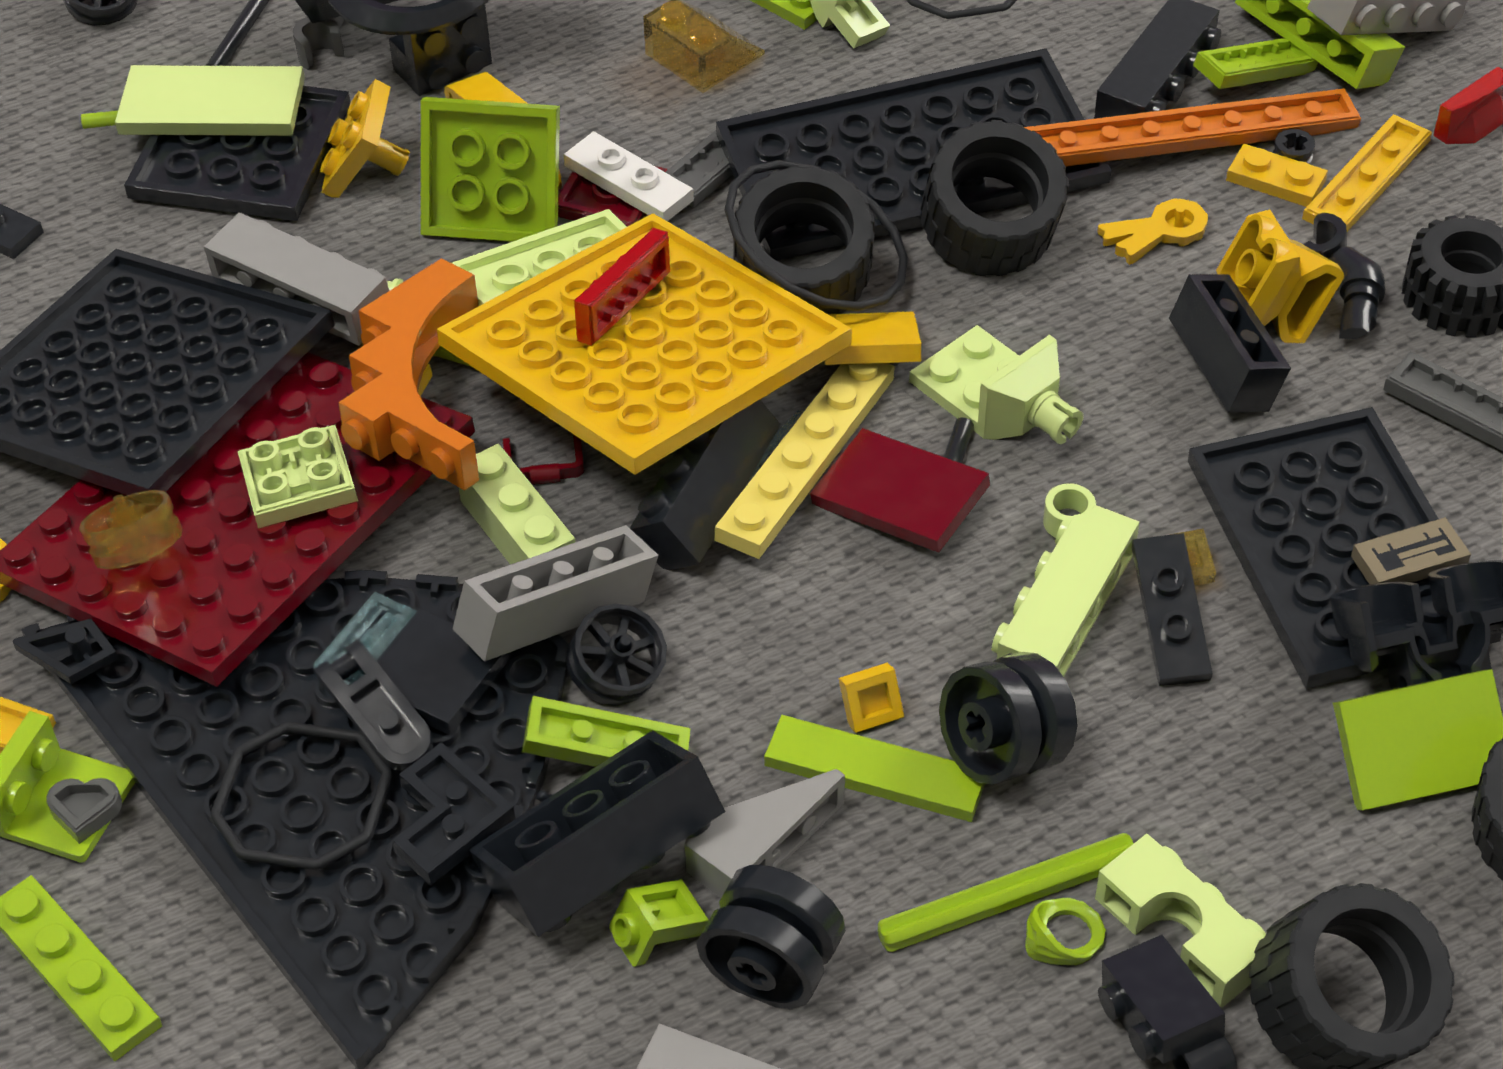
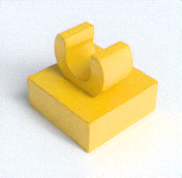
[838,662,904,733]

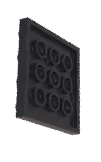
[124,86,351,221]

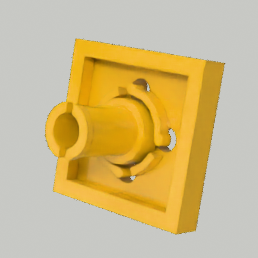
[320,79,410,198]

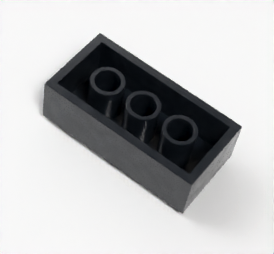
[469,730,726,937]

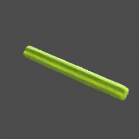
[877,833,1134,952]

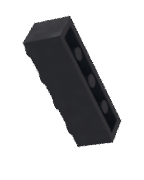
[1094,0,1221,119]
[630,400,781,571]

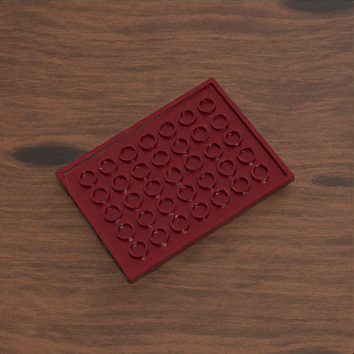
[0,352,475,687]

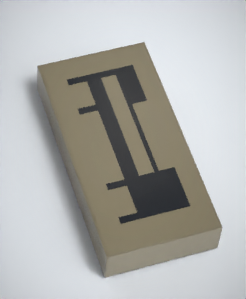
[1351,517,1471,584]

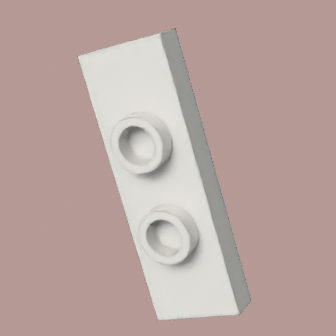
[563,131,694,221]

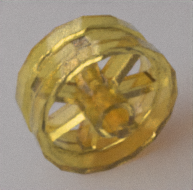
[79,490,183,569]

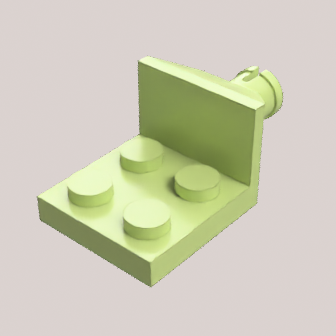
[909,325,1083,444]

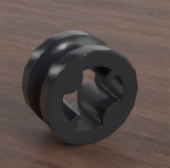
[1273,129,1315,164]

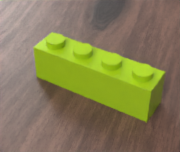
[1235,0,1405,89]

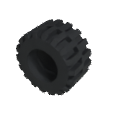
[1401,215,1503,338]

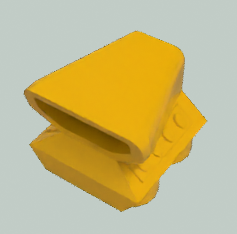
[1216,209,1344,343]

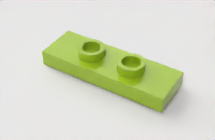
[1193,38,1318,89]

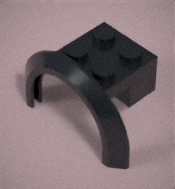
[328,0,492,96]

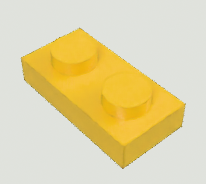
[1226,144,1328,207]

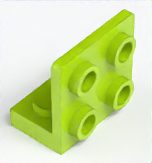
[0,711,135,863]

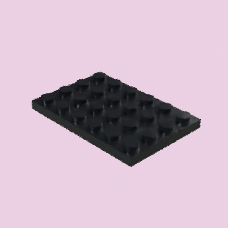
[1188,407,1502,689]

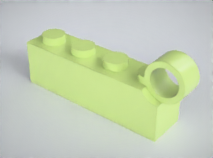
[991,484,1139,677]

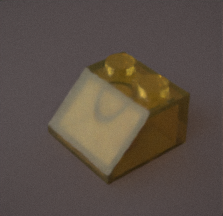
[643,0,765,93]

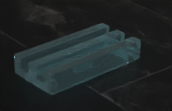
[313,592,417,685]

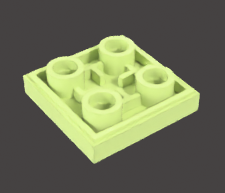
[238,425,358,528]

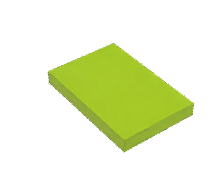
[1333,669,1503,810]

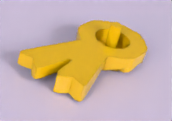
[1097,198,1208,265]

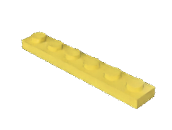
[714,363,895,559]

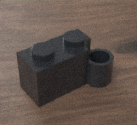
[1098,935,1237,1069]

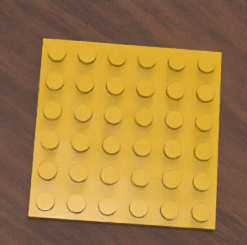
[437,213,852,475]

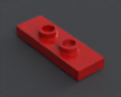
[574,228,670,346]

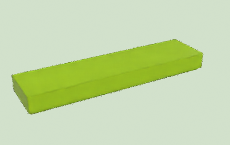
[764,715,985,822]

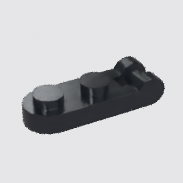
[313,639,433,772]

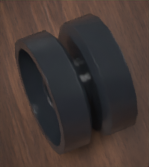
[939,652,1078,785]
[696,865,846,1009]

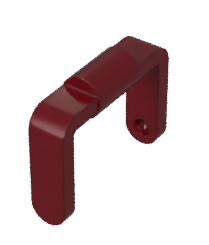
[502,434,584,485]

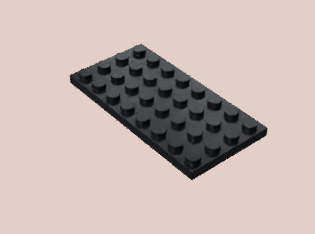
[716,48,1112,261]

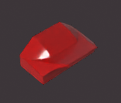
[1433,67,1503,144]

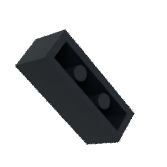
[1169,274,1291,413]

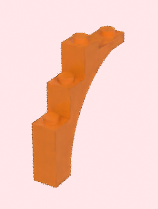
[338,258,479,491]

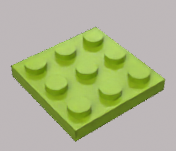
[421,97,560,241]

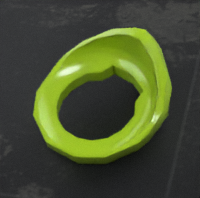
[1025,898,1106,965]

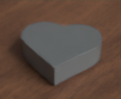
[46,778,122,844]

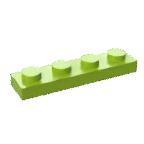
[0,875,163,1062]

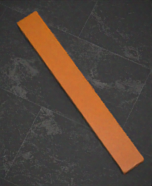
[1024,88,1361,166]

